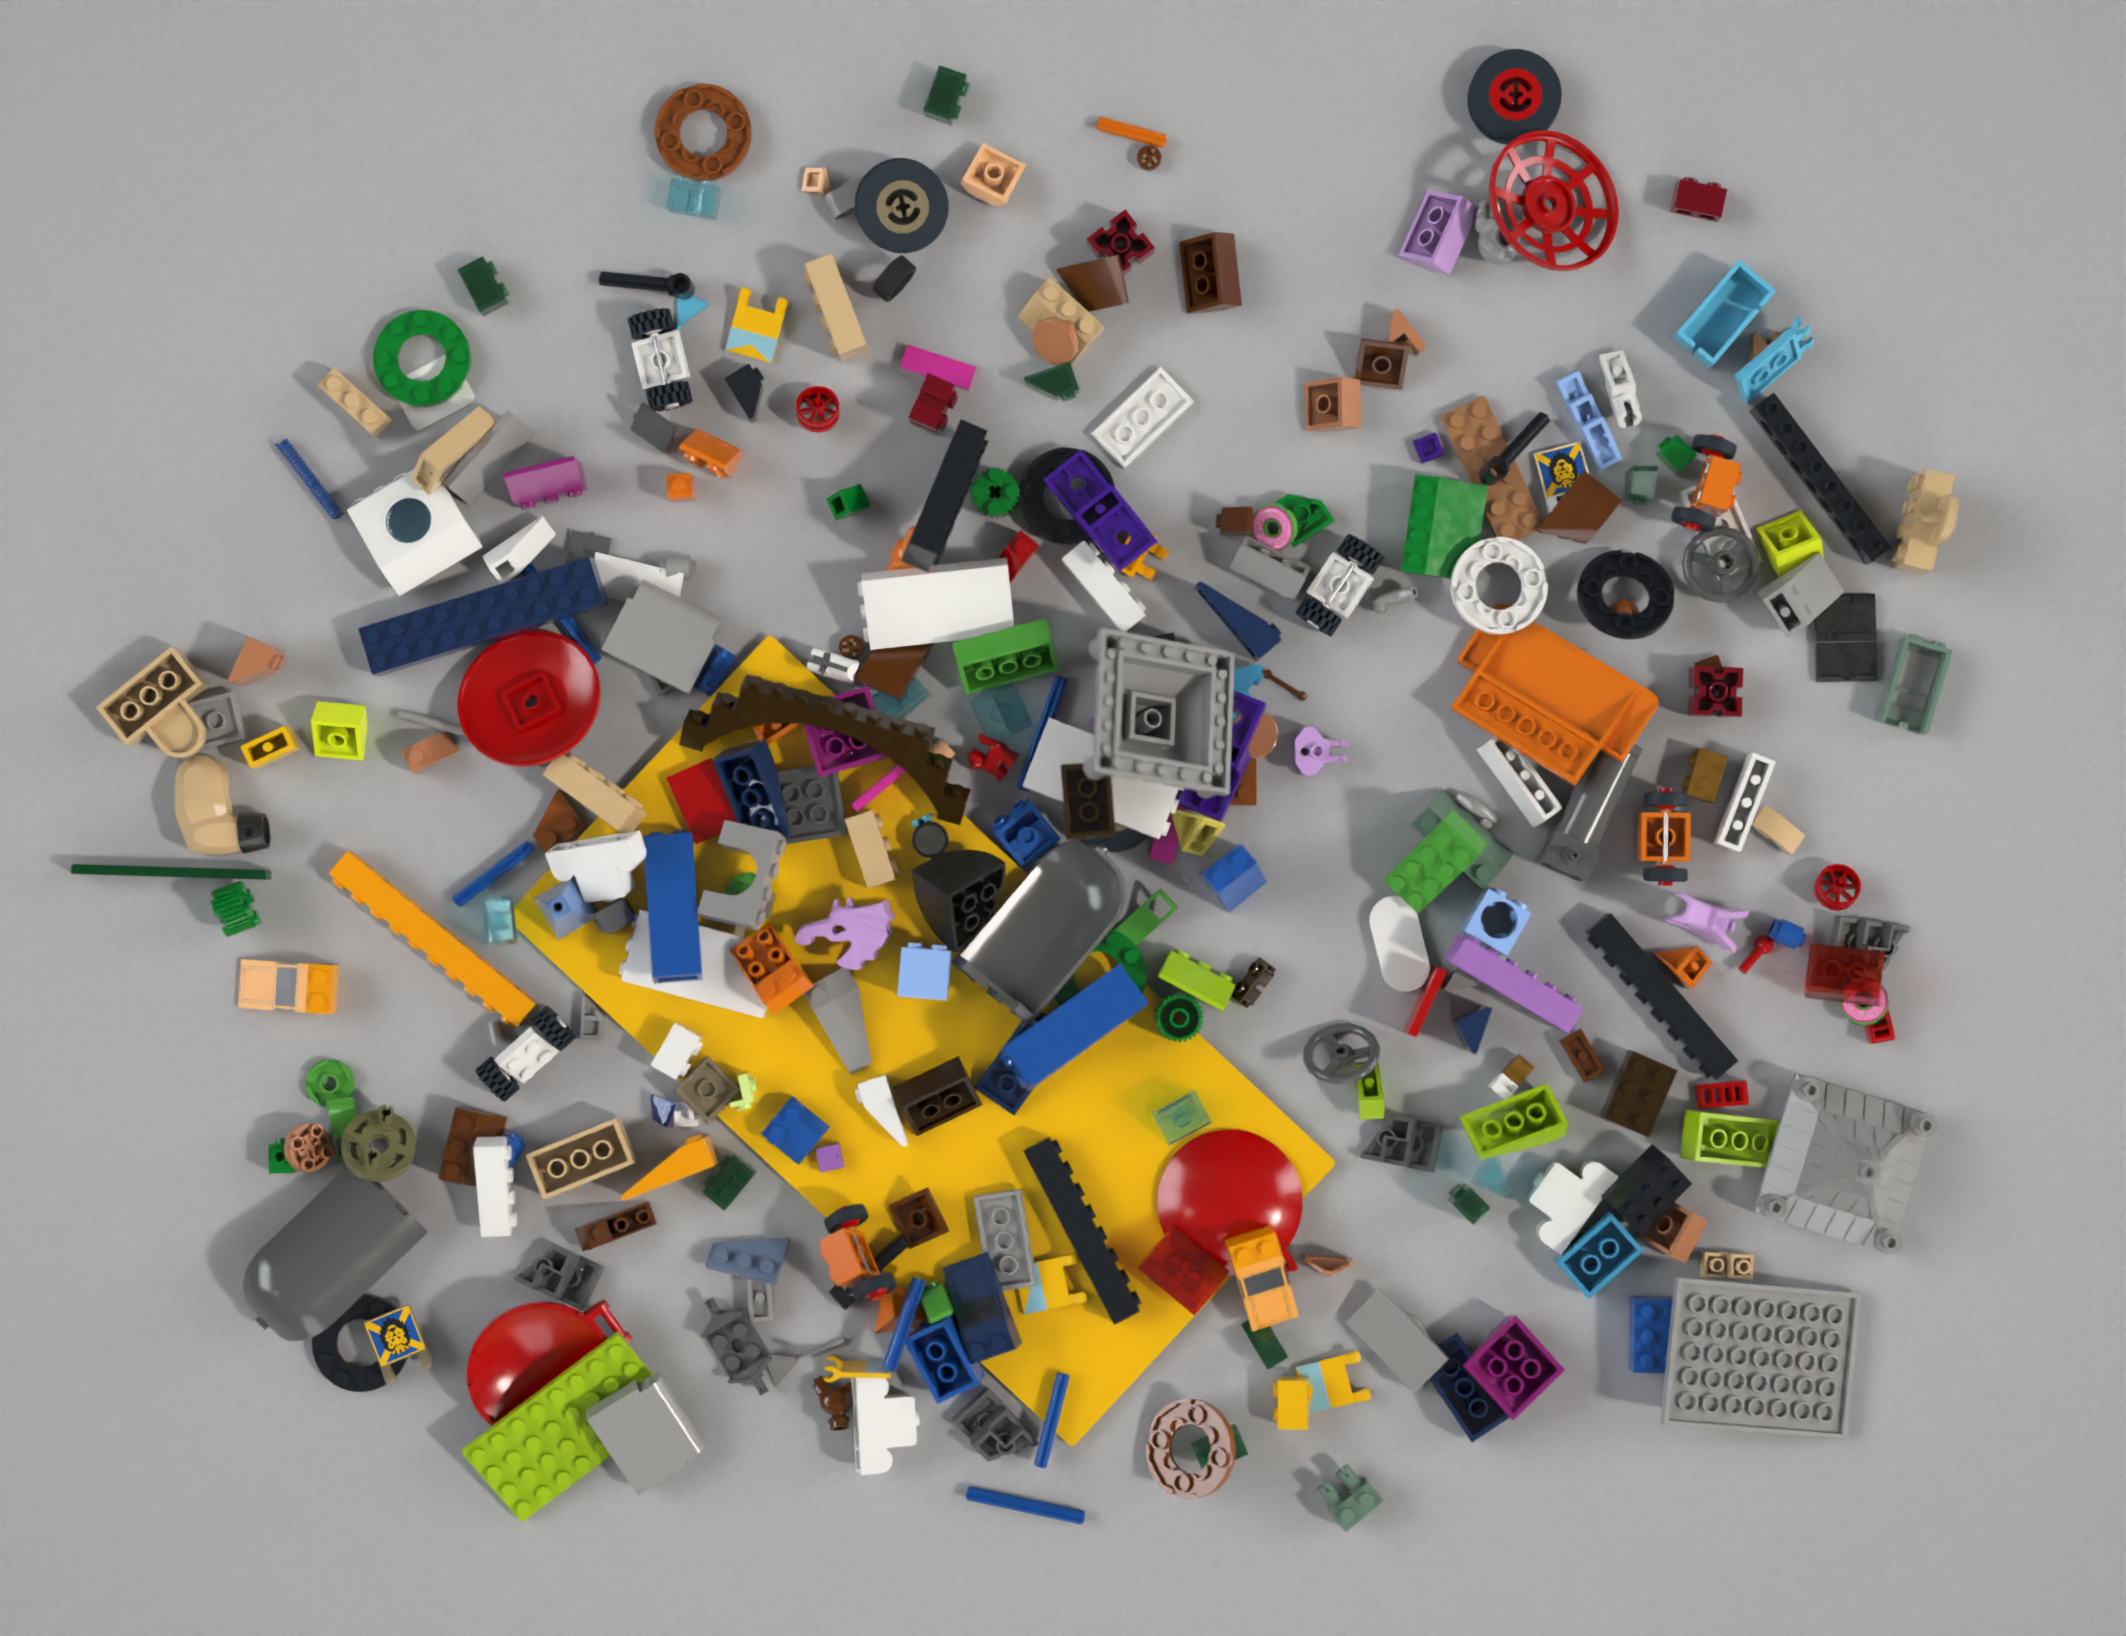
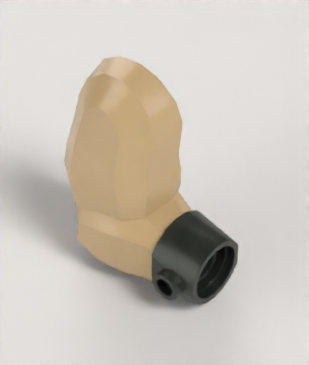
[174,754,271,856]

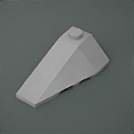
[804,968,872,1074]

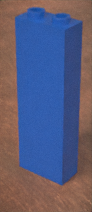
[643,830,703,984]
[1000,964,1149,1091]

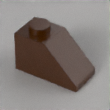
[1215,507,1253,536]

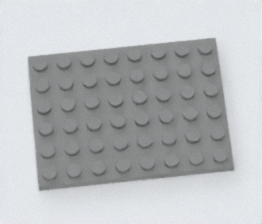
[1660,1276,1861,1439]

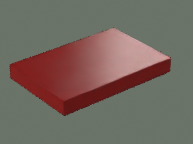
[666,758,738,844]
[1403,966,1447,1037]

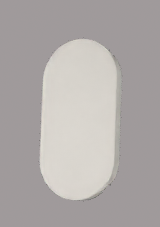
[1369,896,1430,992]

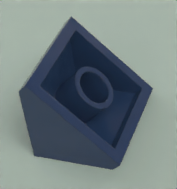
[1451,1005,1492,1054]

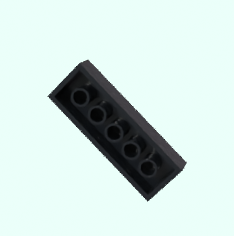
[901,419,989,572]

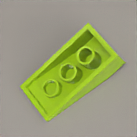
[1459,1083,1569,1160]
[1680,1109,1780,1168]

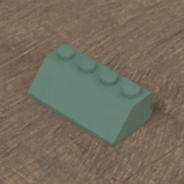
[1409,789,1513,890]

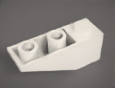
[482,515,556,584]

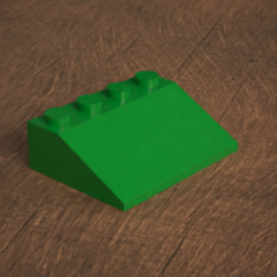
[1401,474,1488,579]

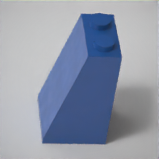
[1199,844,1267,913]

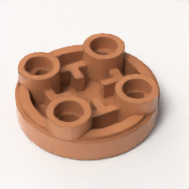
[1032,317,1078,365]
[1232,712,1278,758]
[284,1123,334,1172]

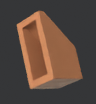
[401,731,460,774]

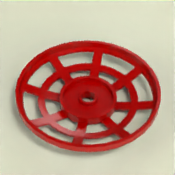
[1488,130,1619,272]

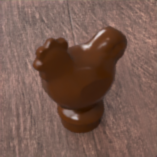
[812,1375,853,1431]

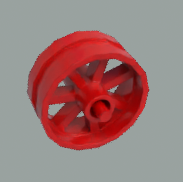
[796,386,840,433]
[1814,864,1861,911]

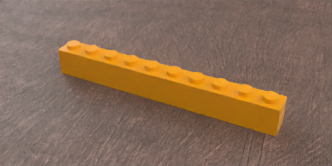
[328,851,539,1027]

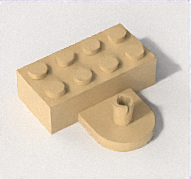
[1890,469,1959,575]
[96,646,209,758]

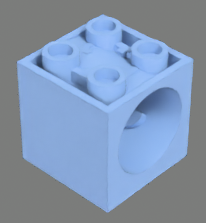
[1459,887,1531,956]
[897,942,952,1000]

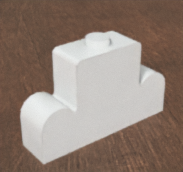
[545,830,647,903]
[1526,1160,1618,1255]
[851,1377,920,1475]

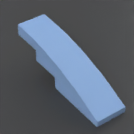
[1555,370,1622,470]

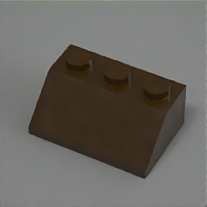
[893,1056,983,1136]

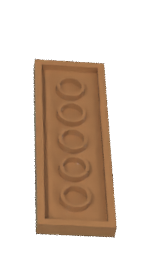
[1440,395,1543,540]

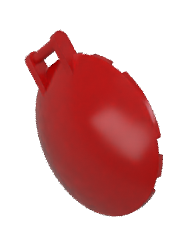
[1157,1129,1303,1276]
[467,1299,632,1426]

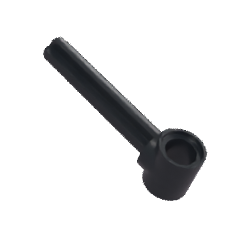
[599,271,695,300]
[1479,412,1550,486]
[828,1235,910,1311]

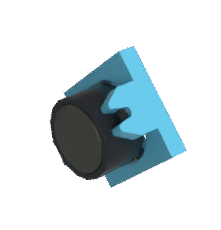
[911,813,949,858]

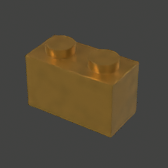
[1681,748,1728,803]

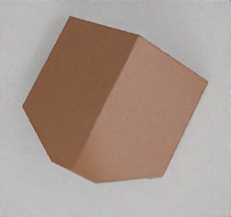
[1302,1254,1354,1277]

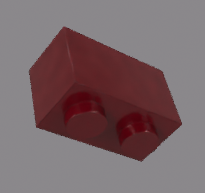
[1670,177,1727,222]

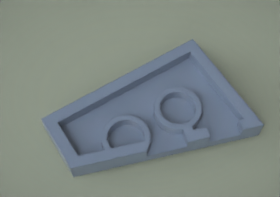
[706,1238,790,1285]

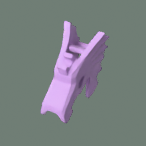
[1664,892,1749,954]
[795,897,895,970]

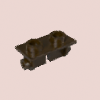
[1231,957,1276,1008]

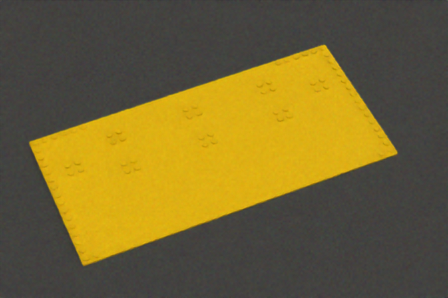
[507,635,1335,1446]

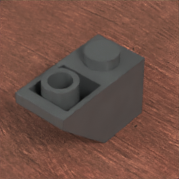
[594,899,636,935]

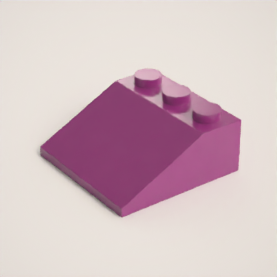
[803,686,889,777]
[1463,1315,1565,1420]

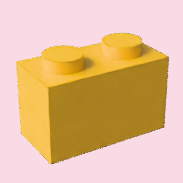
[240,726,301,769]
[1273,1376,1309,1430]

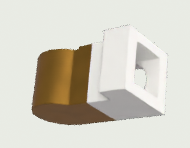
[1488,1054,1534,1100]

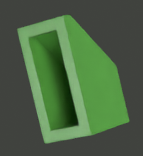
[921,1280,954,1324]

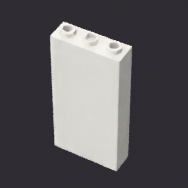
[857,557,1014,650]
[1022,718,1184,840]
[619,910,767,1018]

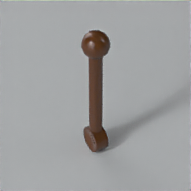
[1263,669,1307,701]

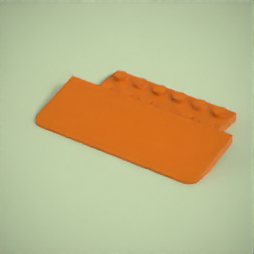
[1451,603,1658,786]

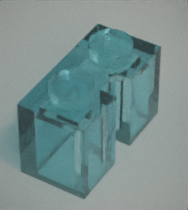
[666,176,721,220]

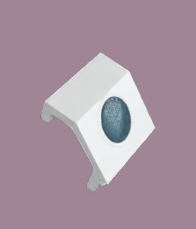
[347,466,483,596]

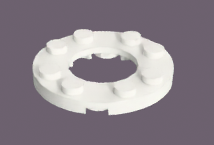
[1450,537,1548,635]

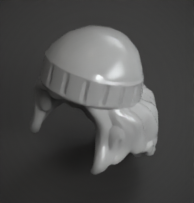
[1475,197,1524,264]

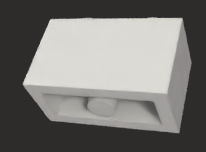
[651,1022,703,1080]

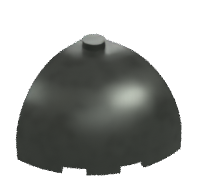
[911,850,1006,953]

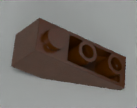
[574,1201,657,1251]

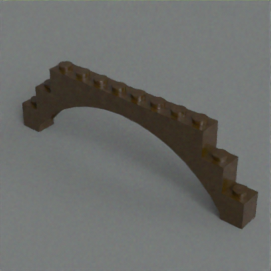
[679,674,970,825]

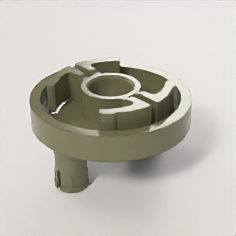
[341,1104,416,1182]

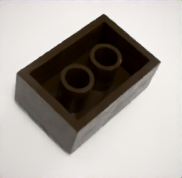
[1061,763,1116,840]
[1599,1050,1678,1138]

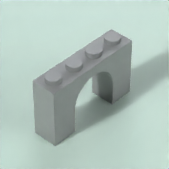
[697,820,786,931]

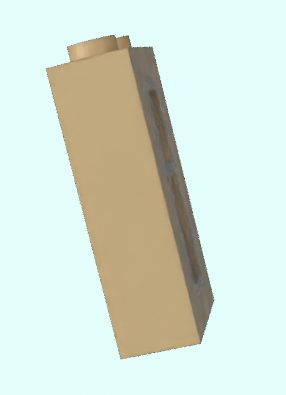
[411,406,497,495]

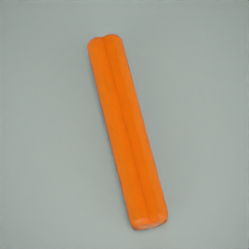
[1097,116,1167,148]

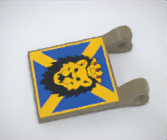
[363,1304,433,1384]

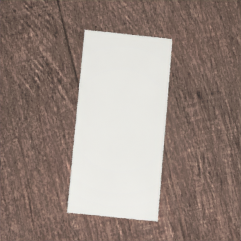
[594,552,684,602]

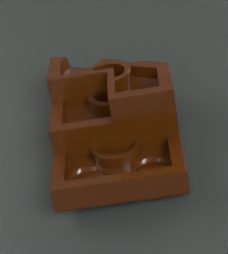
[1056,255,1129,312]
[1536,470,1622,544]
[856,643,934,701]

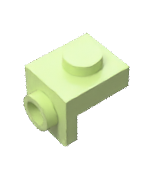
[729,1072,757,1111]

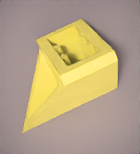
[1170,809,1225,857]

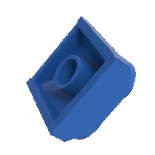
[761,1096,830,1165]

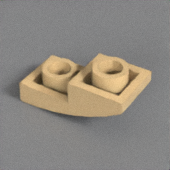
[1752,805,1805,855]
[1700,1251,1754,1279]

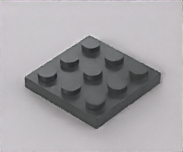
[777,766,848,844]

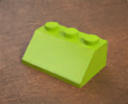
[1157,949,1236,1011]

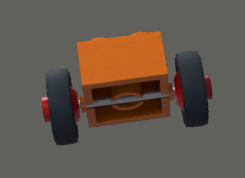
[1671,434,1743,532]
[1637,788,1691,886]
[819,1204,897,1303]

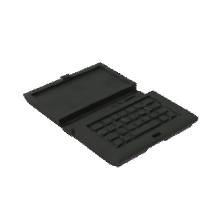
[1815,593,1877,682]

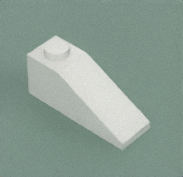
[855,1074,908,1147]

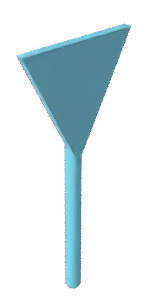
[674,288,710,331]

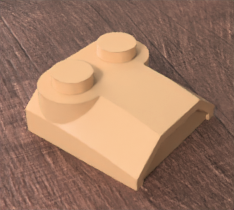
[961,142,1026,207]

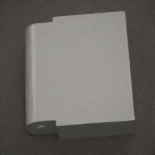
[601,580,722,696]
[585,1374,706,1496]

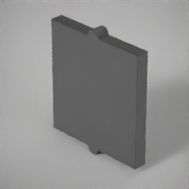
[630,403,677,454]
[565,530,612,564]

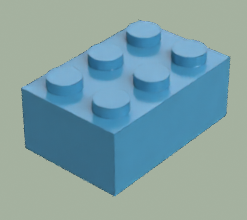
[1553,1211,1644,1299]

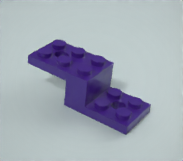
[1043,450,1158,572]
[1178,691,1267,822]

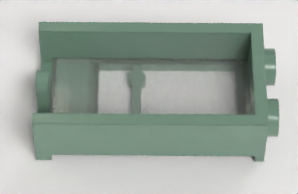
[1876,634,1953,735]

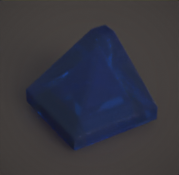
[651,1094,676,1127]

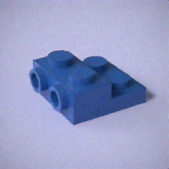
[991,799,1061,869]

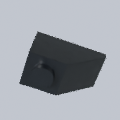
[724,364,764,423]

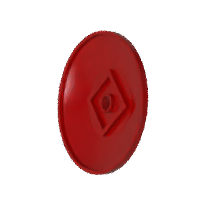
[457,630,601,767]

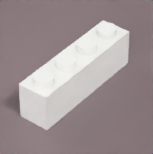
[1061,541,1146,632]
[1477,737,1563,828]
[1712,753,1776,853]
[473,1137,517,1237]

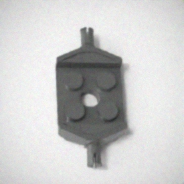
[701,1297,772,1396]

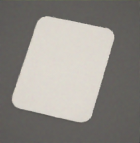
[398,355,475,430]

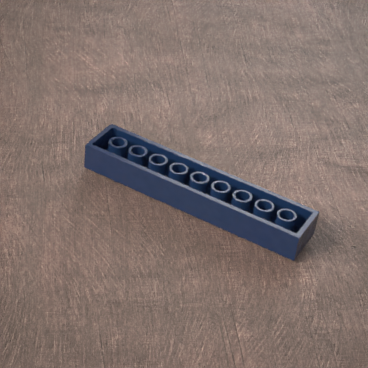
[358,557,608,676]

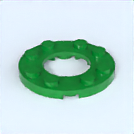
[373,310,471,407]
[1054,929,1146,1006]

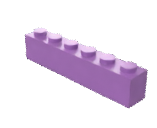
[1443,934,1584,1034]

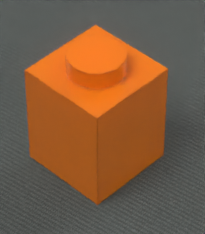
[666,473,695,502]

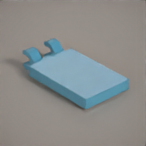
[1735,317,1814,405]

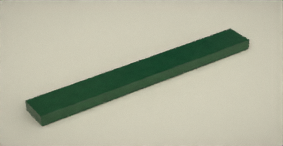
[71,864,271,880]

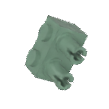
[1317,1464,1383,1532]

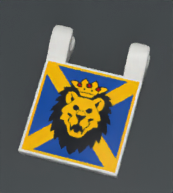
[1533,442,1589,513]

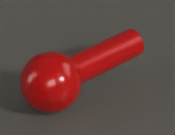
[1738,935,1774,974]

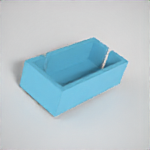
[1672,260,1776,369]

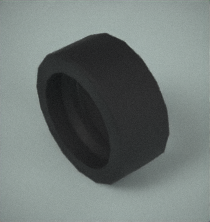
[872,255,916,302]

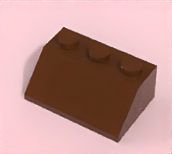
[1179,232,1242,314]
[438,1106,507,1186]

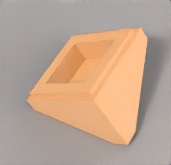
[802,168,831,195]

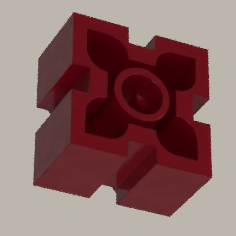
[1087,209,1155,276]
[908,373,958,436]
[1688,666,1743,718]

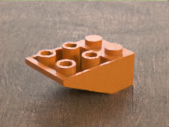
[679,428,743,479]
[729,922,814,1015]

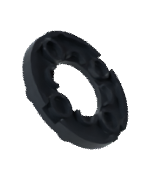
[1019,447,1115,545]
[1577,550,1675,640]
[312,1294,408,1392]

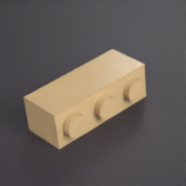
[318,368,393,438]
[845,810,899,889]

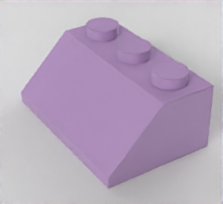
[1399,190,1478,275]

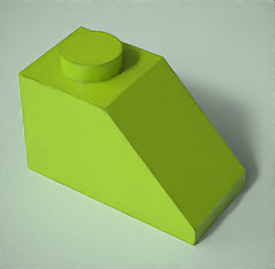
[1356,1063,1384,1120]

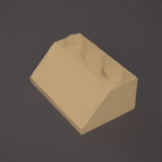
[1018,277,1104,366]

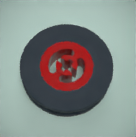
[1467,49,1562,145]

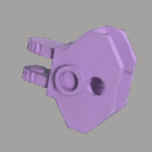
[1293,727,1348,777]

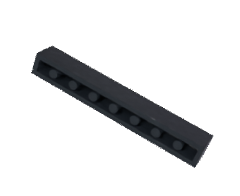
[1585,913,1738,1080]
[1023,1136,1142,1325]

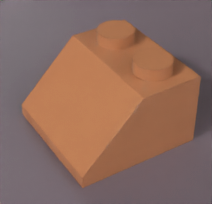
[1304,377,1361,431]
[227,636,285,686]
[1634,1202,1708,1264]

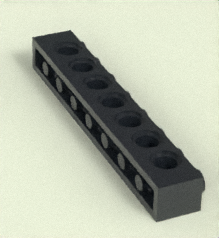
[1749,393,1892,565]

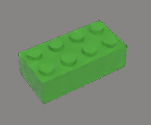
[952,618,1059,695]
[1383,809,1488,913]

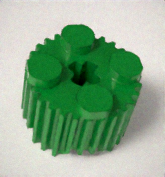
[971,468,1019,519]
[210,881,261,937]
[1154,993,1204,1042]

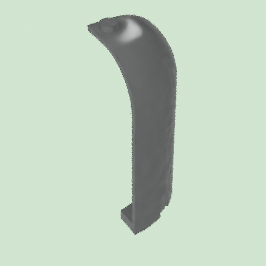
[952,839,1125,1025]
[243,1167,428,1341]

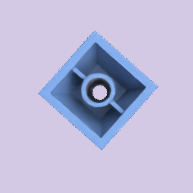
[533,876,598,940]

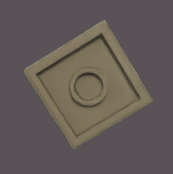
[673,1056,741,1125]

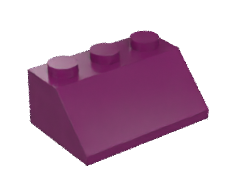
[503,456,588,510]

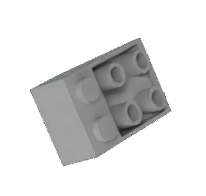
[1757,552,1845,638]

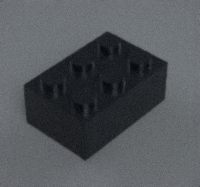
[1601,1144,1692,1235]

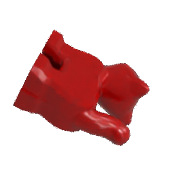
[967,733,1019,782]

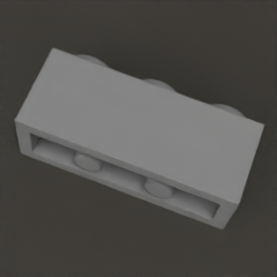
[1230,535,1311,600]

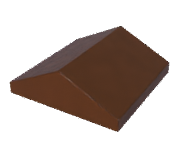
[1355,338,1410,390]
[888,1187,950,1249]

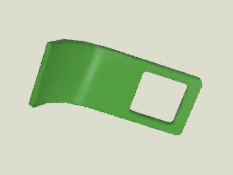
[1115,889,1178,946]
[326,1097,359,1163]

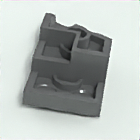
[1827,915,1910,972]
[1360,1114,1443,1173]
[514,1244,604,1311]
[952,1386,1039,1462]

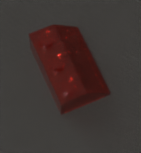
[1804,943,1885,1007]
[1138,1224,1229,1315]

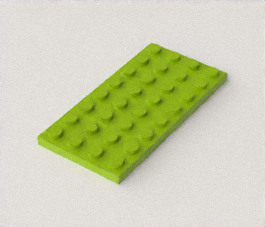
[461,1331,654,1522]

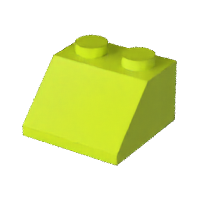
[1756,510,1824,577]
[311,701,367,761]

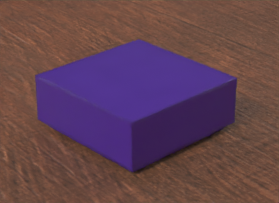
[1413,432,1445,464]

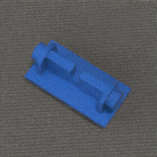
[694,644,736,697]

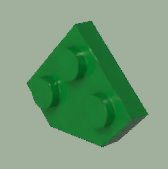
[1275,494,1335,548]

